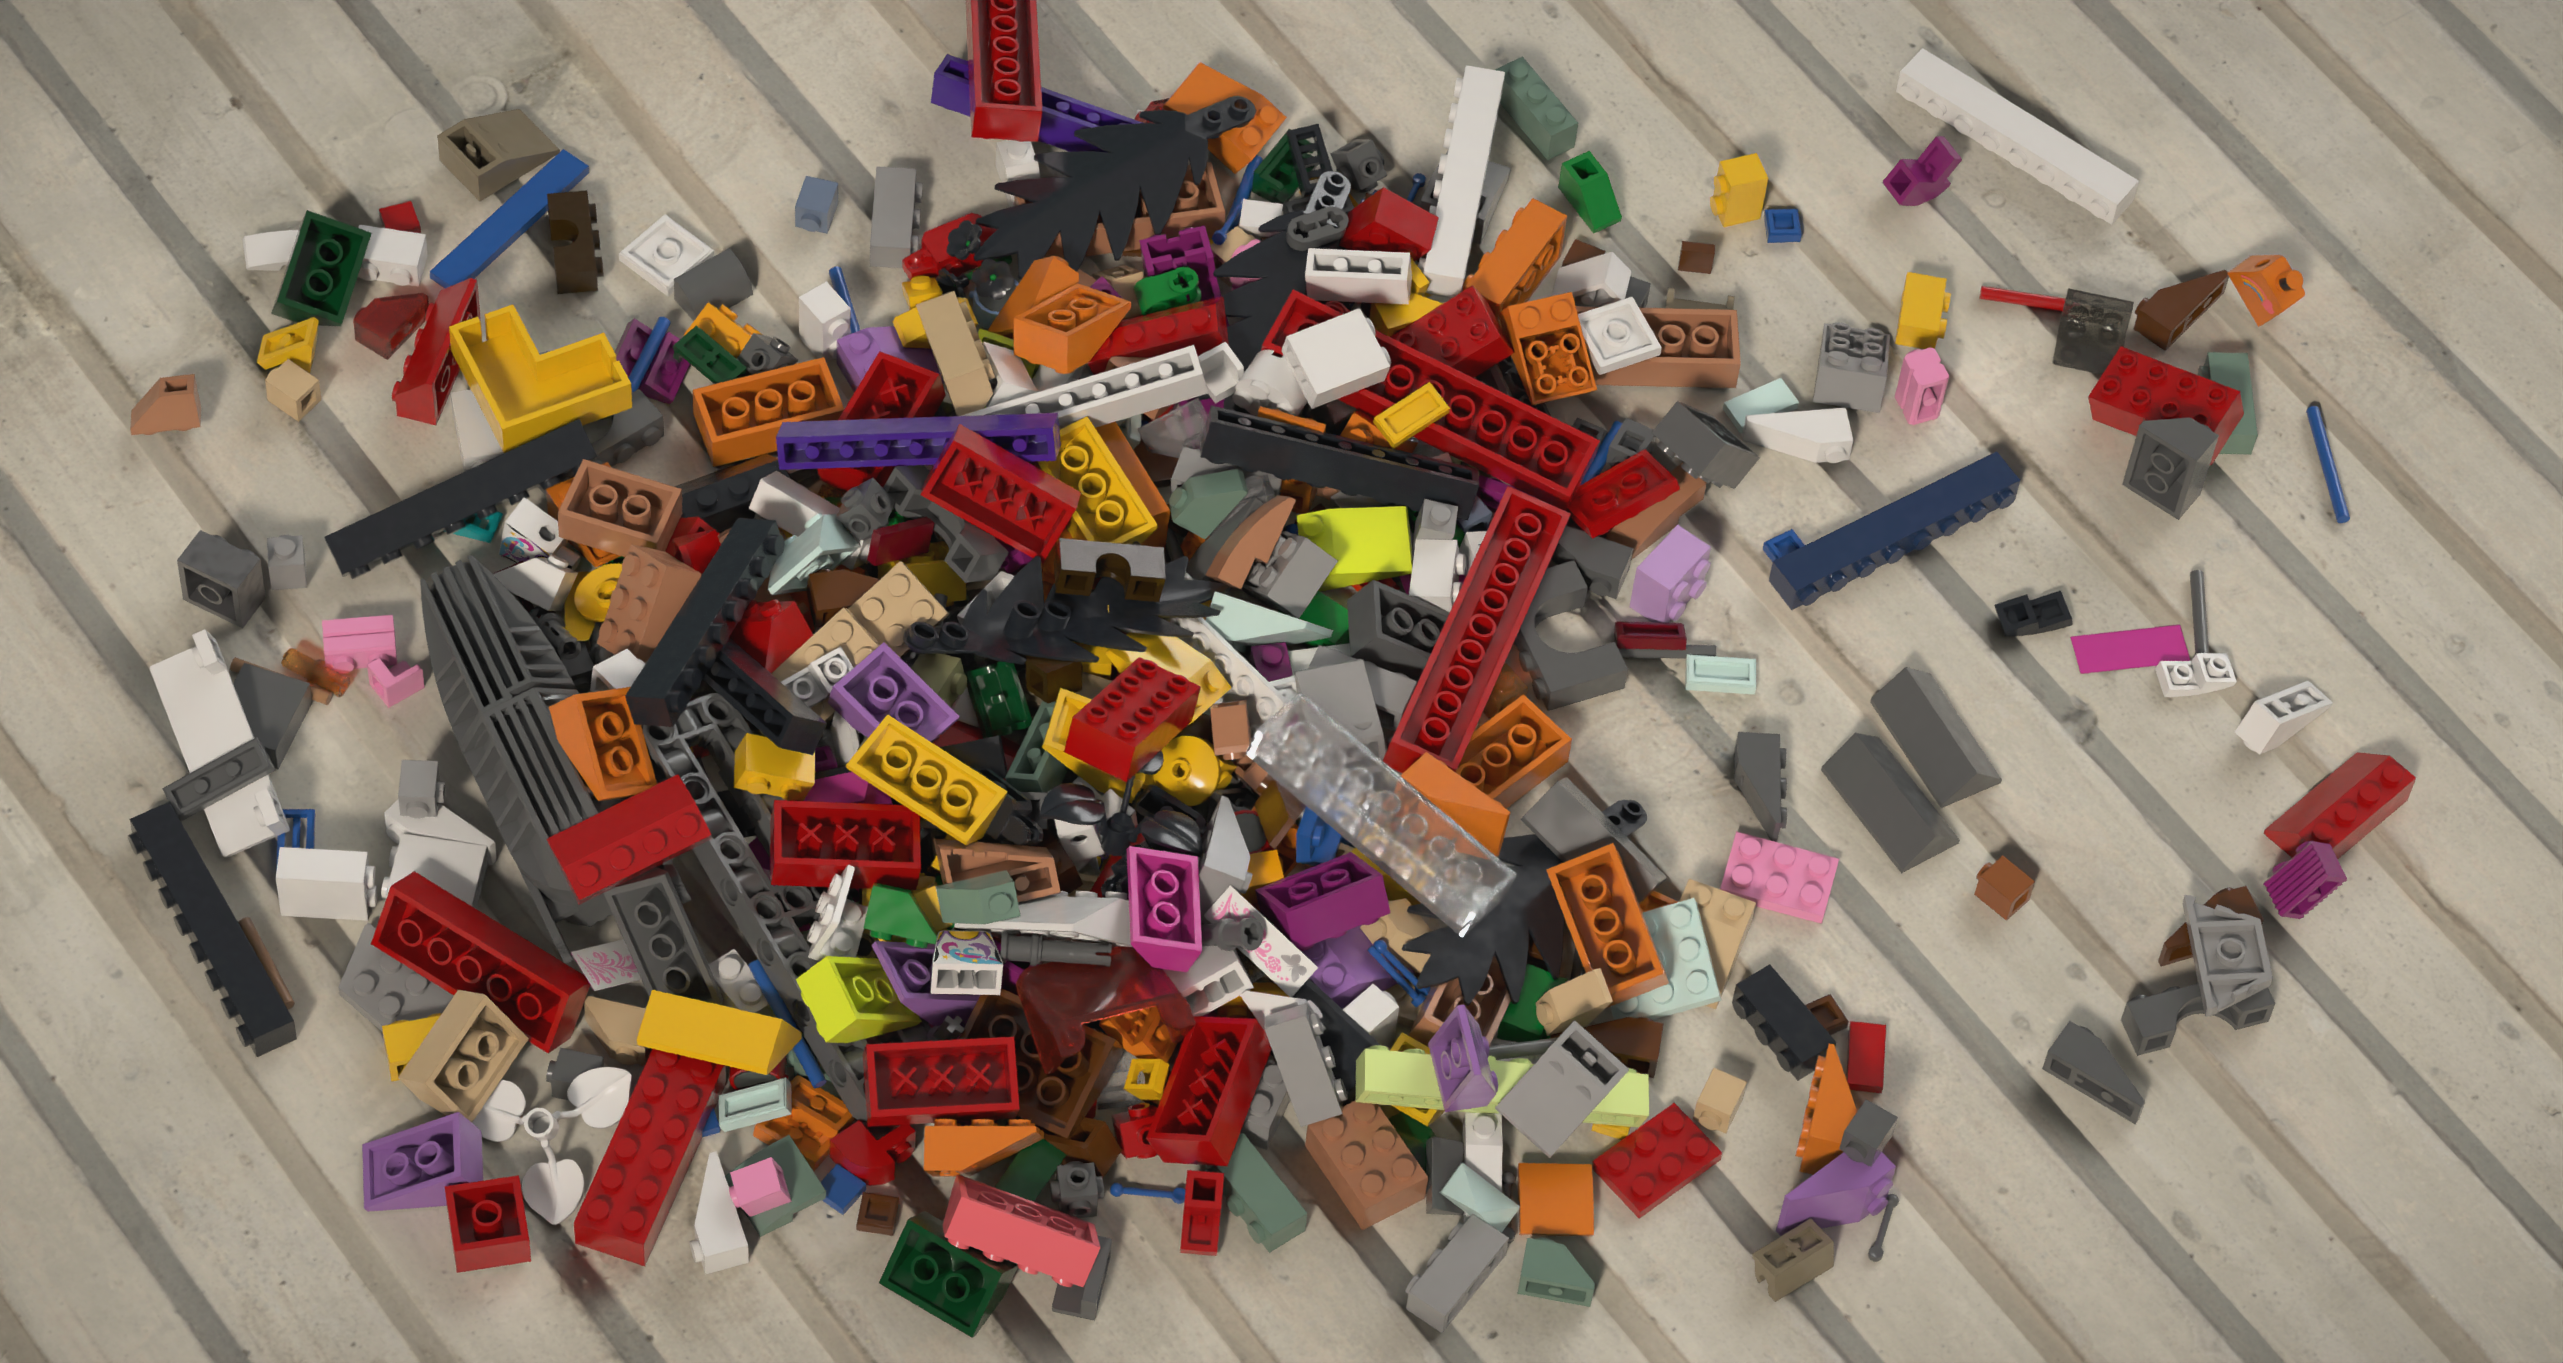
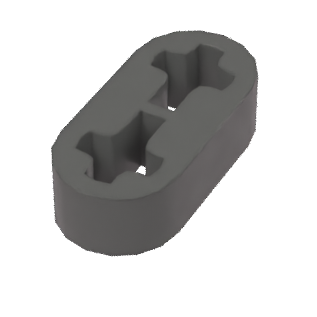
[1286,207,1349,251]

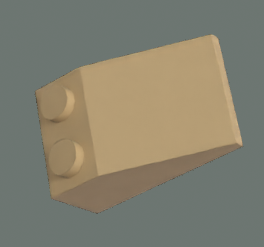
[1679,879,1756,1009]

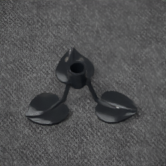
[1040,750,1203,858]

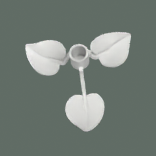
[472,1067,632,1225]

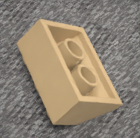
[398,990,529,1122]

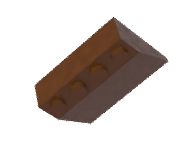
[958,988,1124,1140]

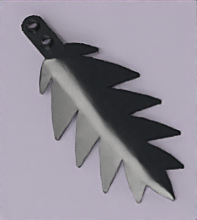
[973,96,1256,280]
[1196,171,1351,415]
[903,541,1229,664]
[1402,799,1647,1006]

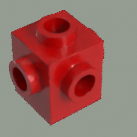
[1111,1103,1158,1159]

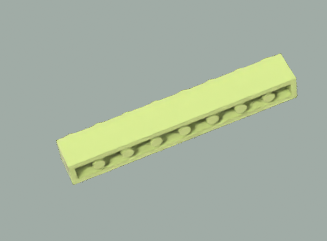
[1356,1045,1649,1128]

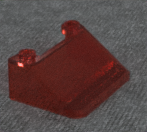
[1016,946,1196,1075]

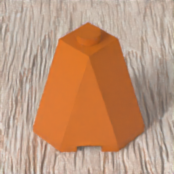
[988,256,1079,340]

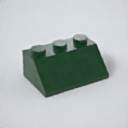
[271,210,372,326]
[879,1211,1018,1338]

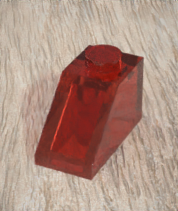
[353,293,429,360]

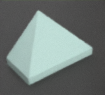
[1439,1163,1520,1233]

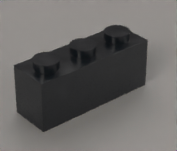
[1732,964,1836,1081]

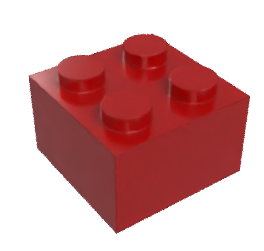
[1339,187,1439,262]
[444,1175,531,1273]

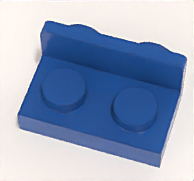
[1296,782,1349,866]

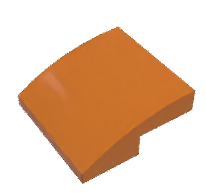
[1099,975,1189,1063]
[753,1074,855,1172]
[1518,1163,1594,1236]

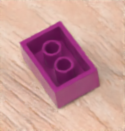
[1255,852,1391,951]

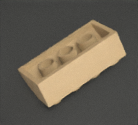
[916,291,995,416]

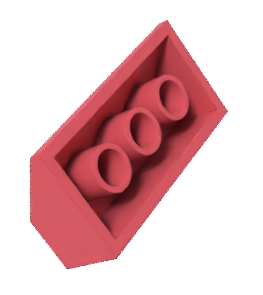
[943,1174,1100,1287]

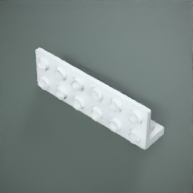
[1162,572,1299,754]
[150,629,290,858]

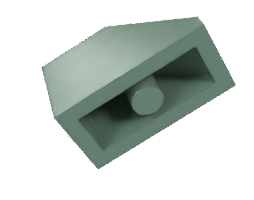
[1168,469,1248,539]
[935,870,1021,924]
[1517,1238,1595,1307]

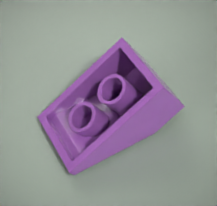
[837,326,944,392]
[828,642,960,742]
[1301,925,1415,1009]
[872,941,980,1028]
[1428,1005,1498,1112]
[362,1112,483,1212]
[1776,1152,1896,1236]

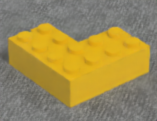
[449,304,632,453]

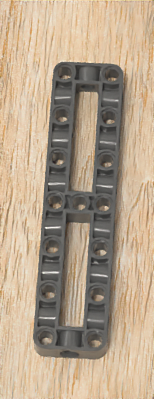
[641,693,931,1123]

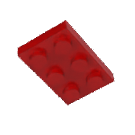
[1566,449,1680,539]
[1592,1102,1723,1219]

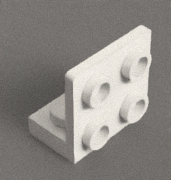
[807,865,868,961]

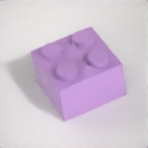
[1629,525,1711,623]

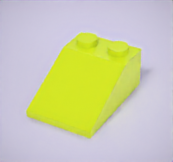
[1296,506,1413,592]
[796,956,922,1043]

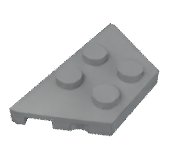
[2182,895,2273,1017]
[338,922,454,1032]

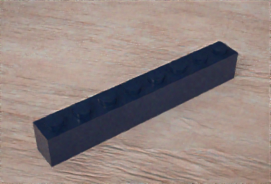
[1769,451,2020,610]

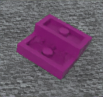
[615,318,690,404]

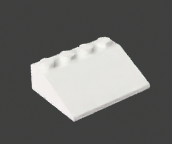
[954,891,1133,947]

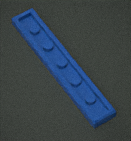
[430,149,589,288]

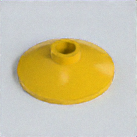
[574,563,622,622]
[1153,736,1220,807]

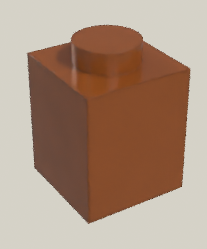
[1974,855,2035,921]

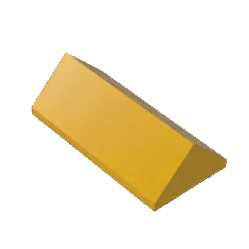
[846,714,1008,845]
[637,990,802,1075]

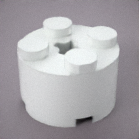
[1232,350,1308,416]

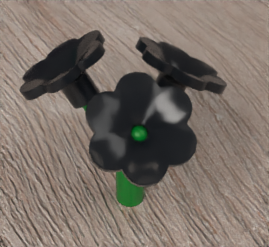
[936,220,1014,300]

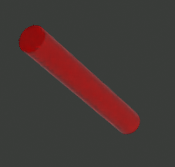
[1979,286,2081,313]

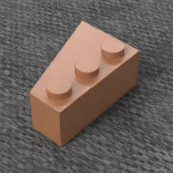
[933,839,1061,903]

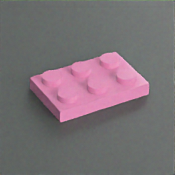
[1720,831,1839,924]

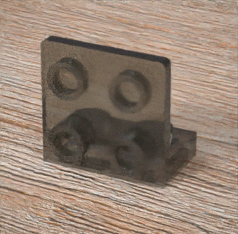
[2052,288,2134,375]

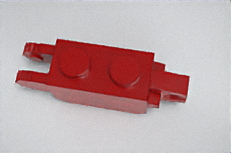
[902,213,997,280]

